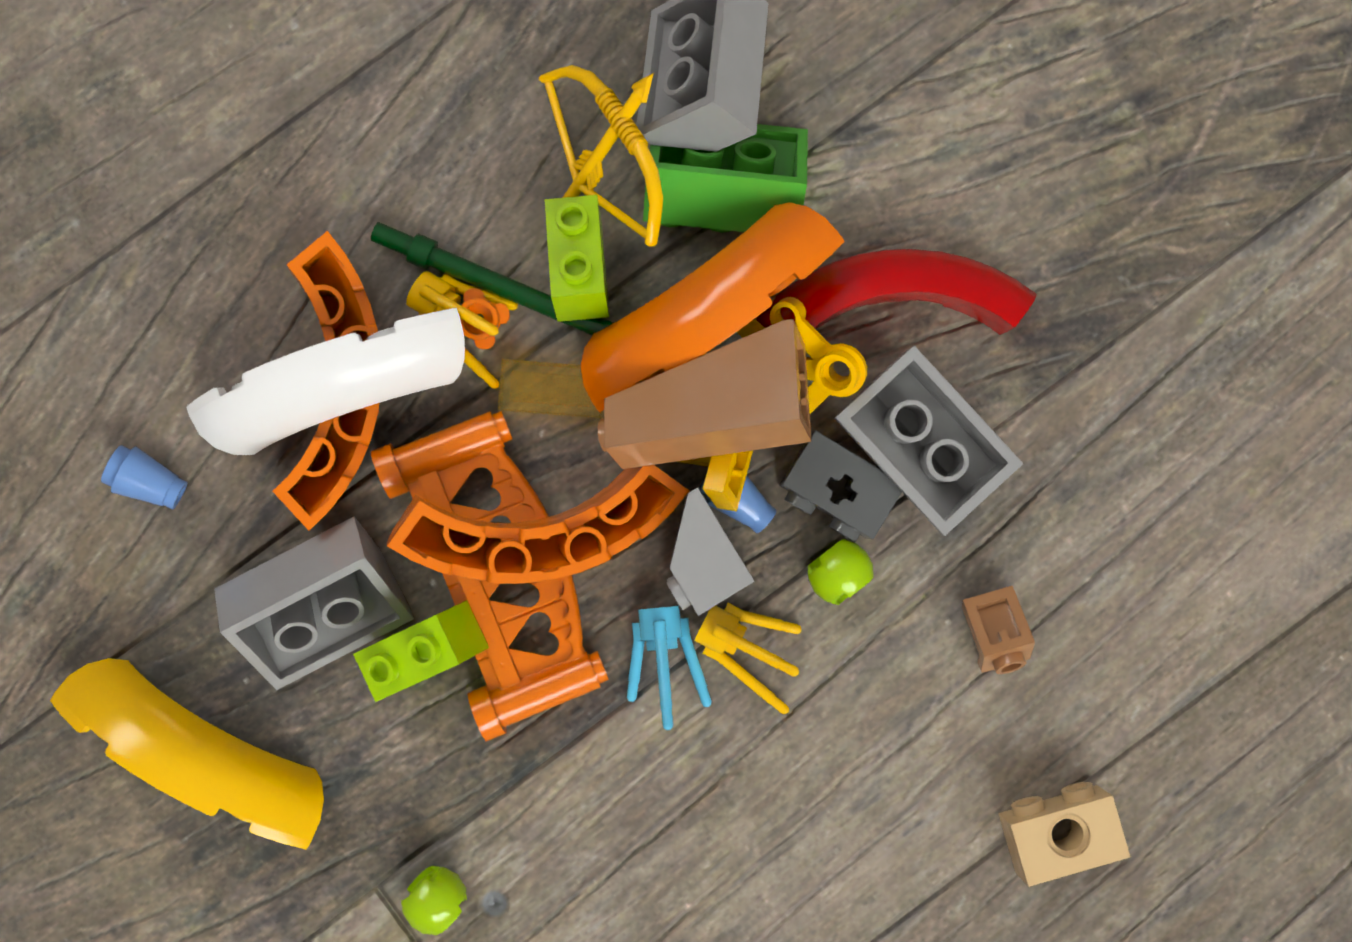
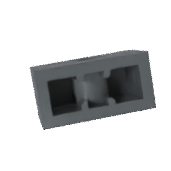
[779,430,902,542]

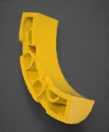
[50,658,324,850]

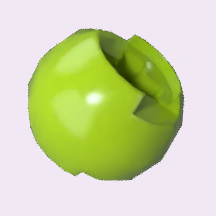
[807,539,874,605]
[401,865,467,935]

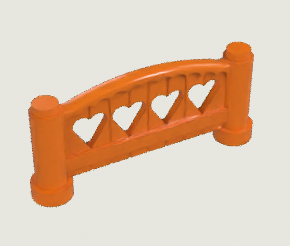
[371,411,609,742]

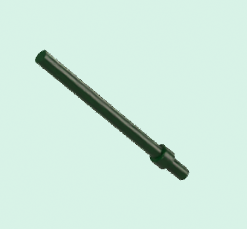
[371,222,614,335]

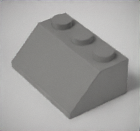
[636,0,769,152]
[835,345,1023,536]
[214,516,414,690]

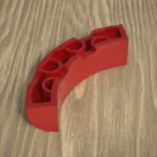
[755,249,1037,335]

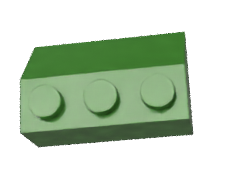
[643,124,808,233]

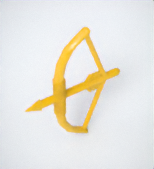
[539,65,663,247]

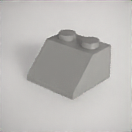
[666,487,755,616]

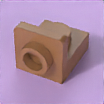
[962,586,1035,674]

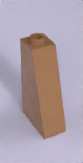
[598,319,812,469]

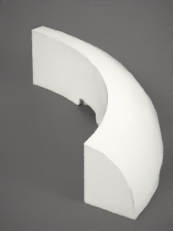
[186,308,465,455]

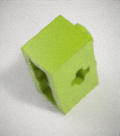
[545,195,609,322]
[353,600,489,702]

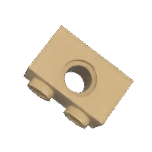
[998,782,1131,887]

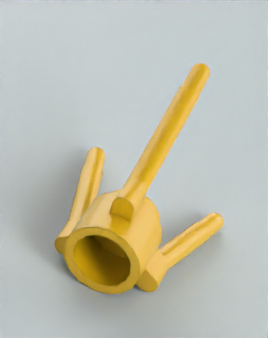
[406,271,518,389]
[694,603,802,714]

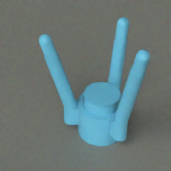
[627,606,712,730]

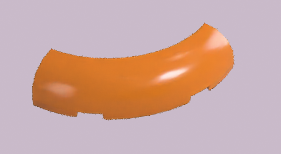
[580,202,845,412]
[272,231,380,531]
[387,465,690,584]

